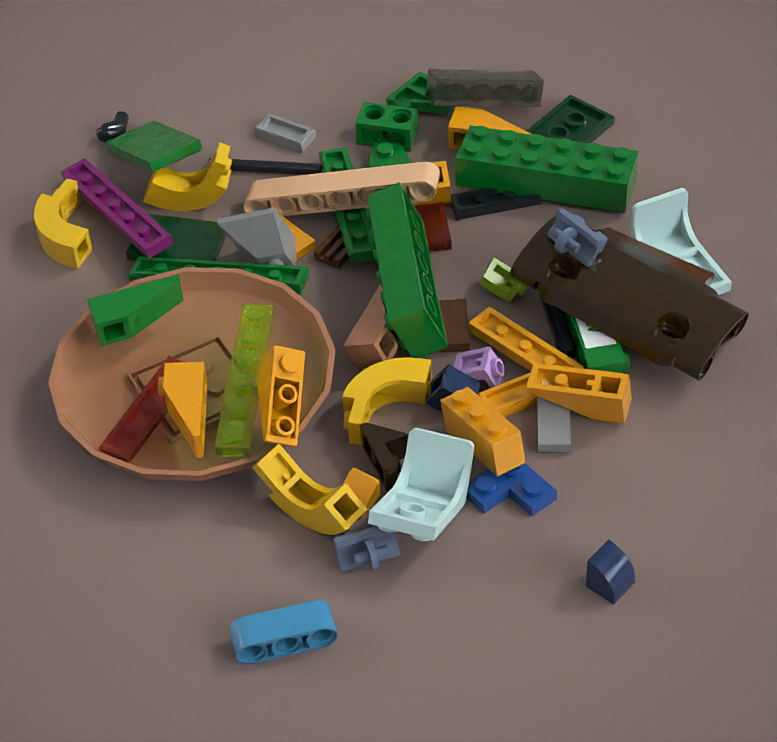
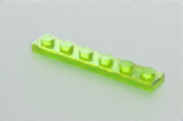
[215,304,274,457]

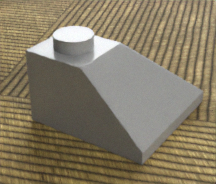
[217,207,296,266]

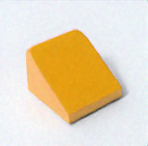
[343,468,381,518]

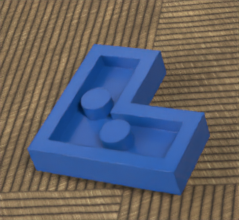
[467,463,557,516]

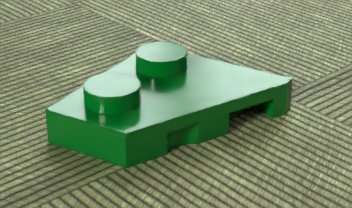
[386,71,463,115]

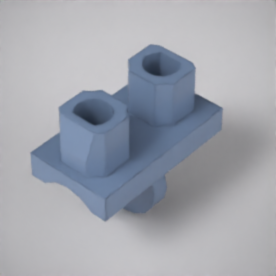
[547,208,607,267]
[334,524,400,572]

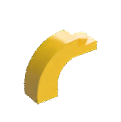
[143,142,232,211]
[34,178,92,269]
[342,357,432,445]
[252,444,367,535]

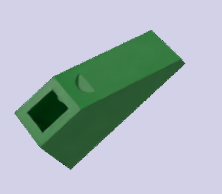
[87,274,184,346]

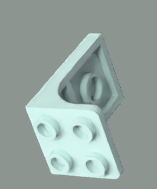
[630,188,732,295]
[368,428,475,541]

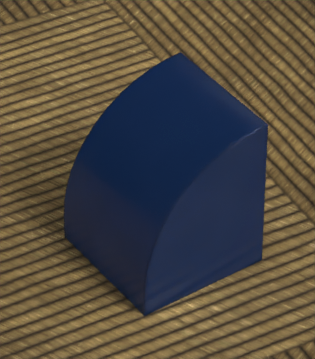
[425,364,480,411]
[586,539,635,604]

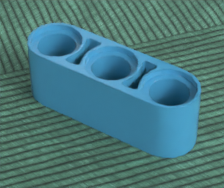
[230,600,338,664]

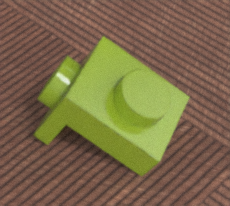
[478,257,528,303]

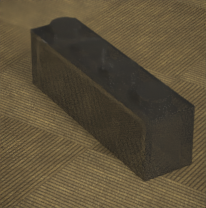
[425,69,544,107]

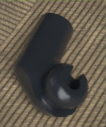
[96,111,129,142]

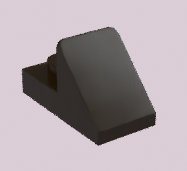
[360,422,409,491]

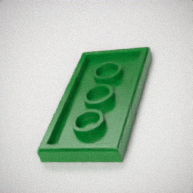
[106,121,203,172]

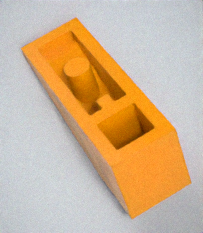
[448,106,533,150]
[158,361,208,458]
[526,362,632,424]

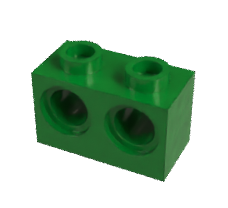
[355,102,419,152]

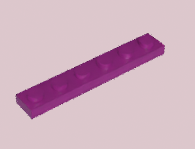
[61,158,174,258]

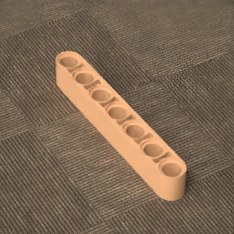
[243,162,440,216]

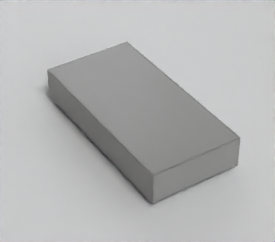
[254,113,316,153]
[537,396,571,452]

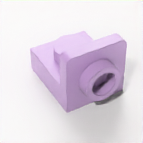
[453,347,504,388]

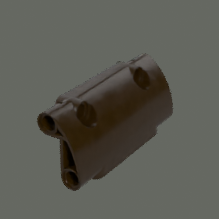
[510,216,749,381]

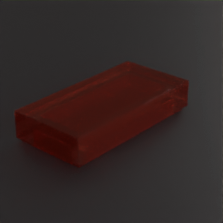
[415,202,452,252]

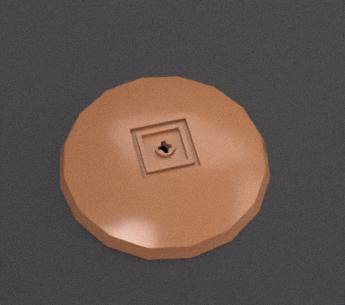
[48,267,336,481]

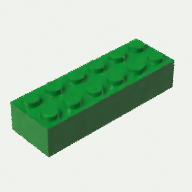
[455,125,639,213]
[366,182,448,358]

